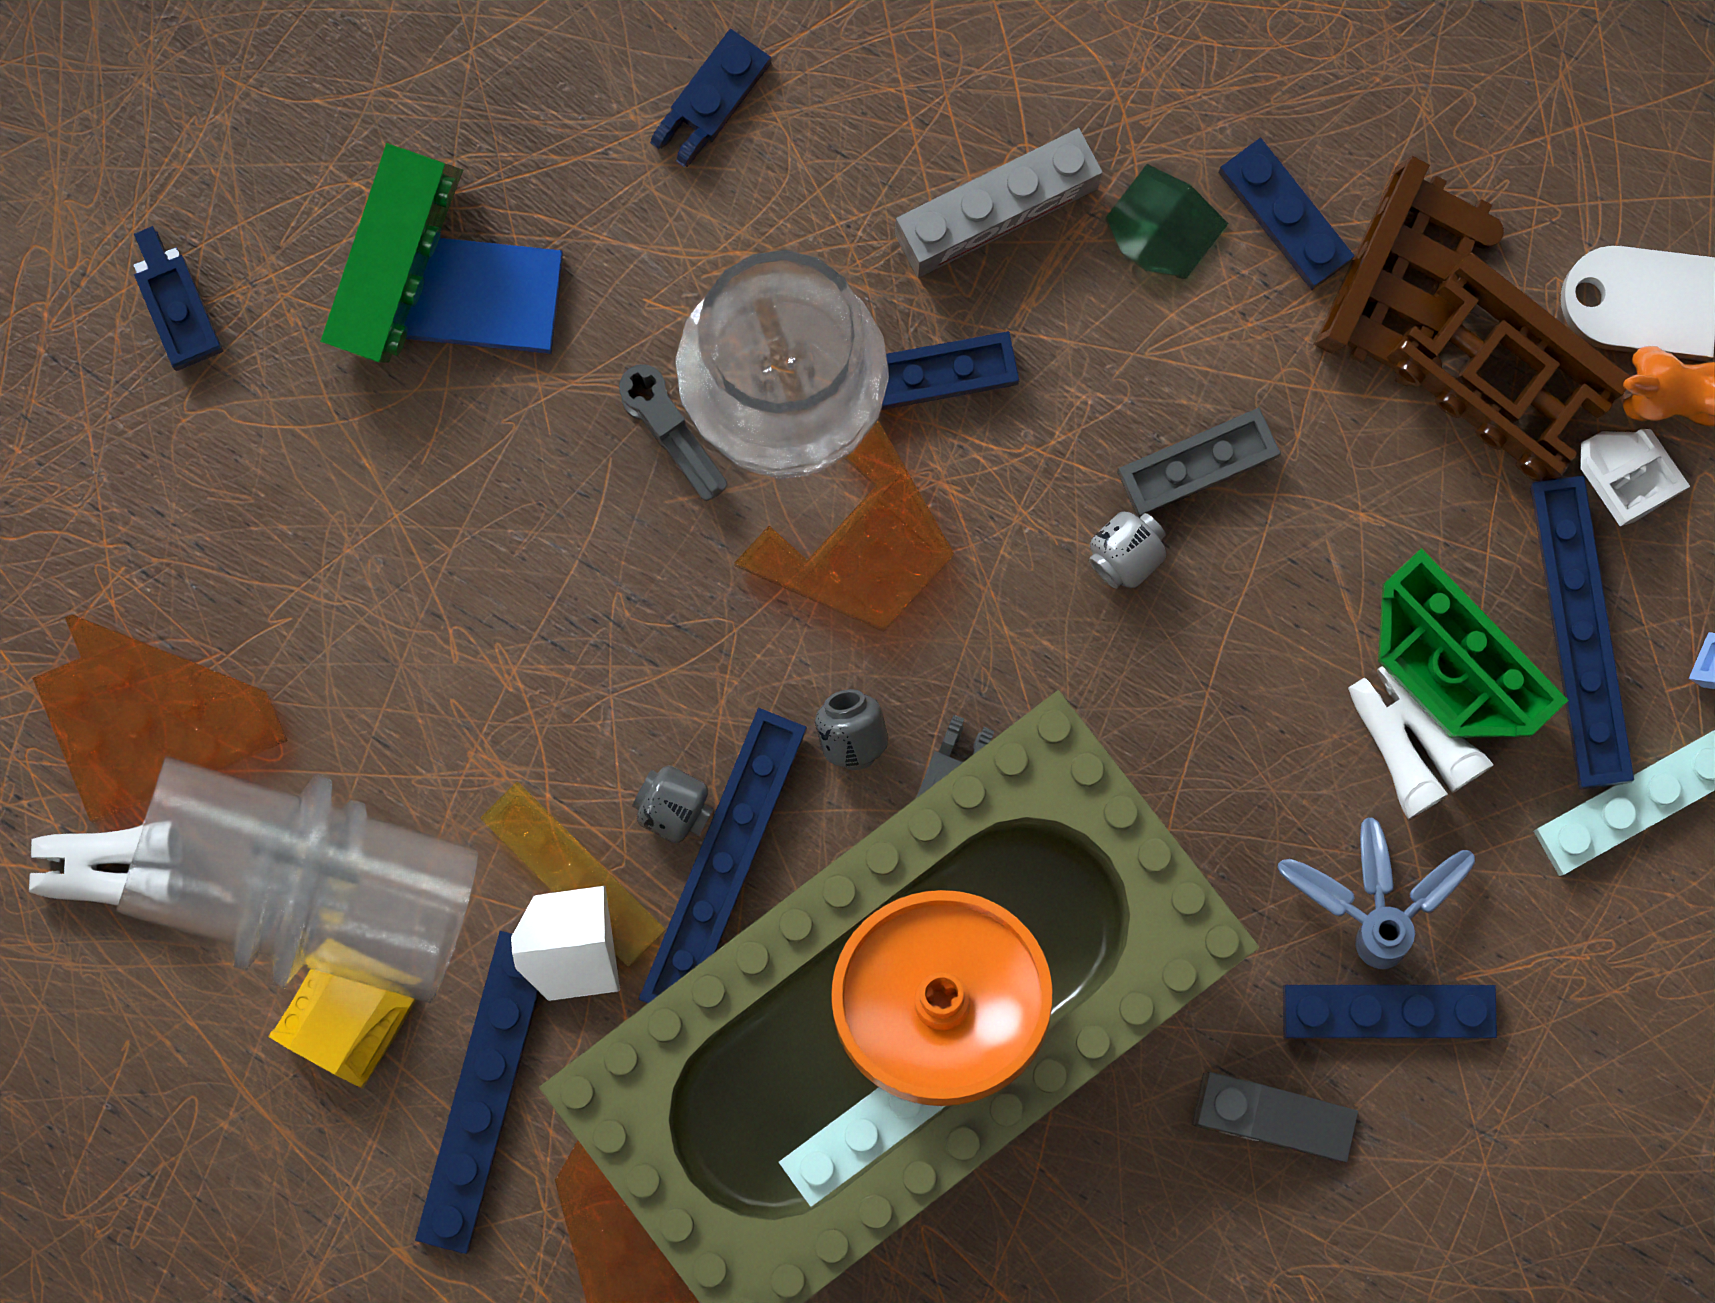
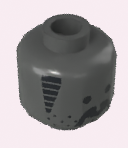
[815,689,888,770]
[632,765,714,843]

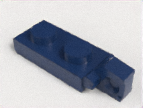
[133,226,224,371]

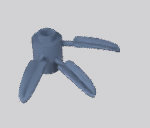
[1278,818,1475,969]

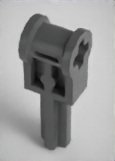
[619,364,728,501]

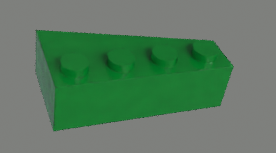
[320,143,463,363]

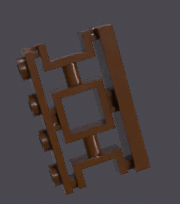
[1387,252,1630,482]

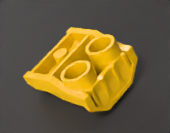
[268,945,418,1089]

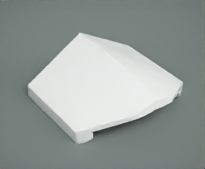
[1581,429,1690,527]
[511,886,620,1001]

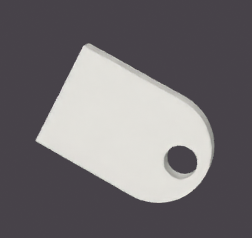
[1561,246,1715,362]

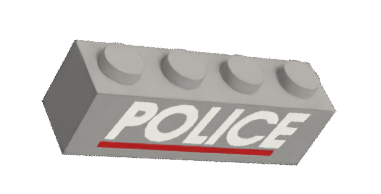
[895,128,1103,278]

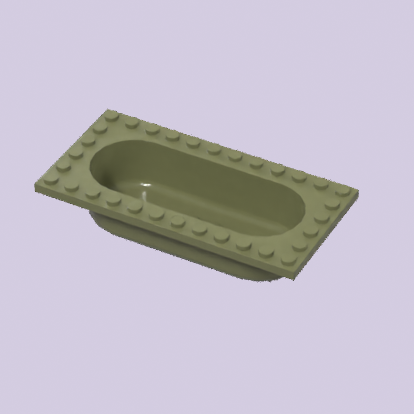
[539,690,1259,1303]

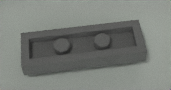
[1117,408,1281,518]

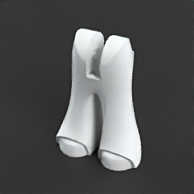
[1348,666,1493,820]
[29,818,182,920]

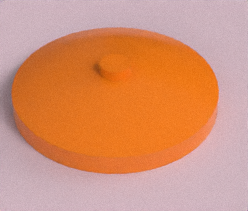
[831,890,1052,1106]

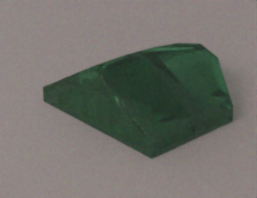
[1105,164,1229,279]

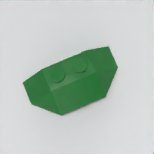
[1378,548,1569,738]

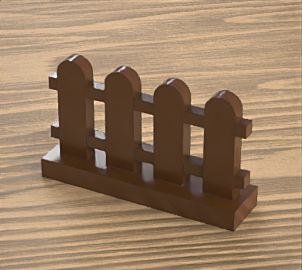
[1313,156,1504,386]

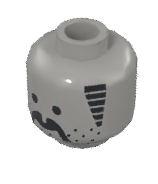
[1089,512,1166,589]

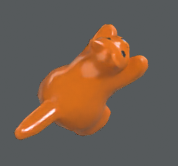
[1623,346,1715,427]

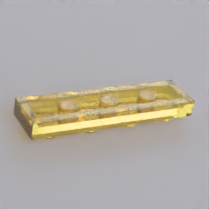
[480,781,666,967]

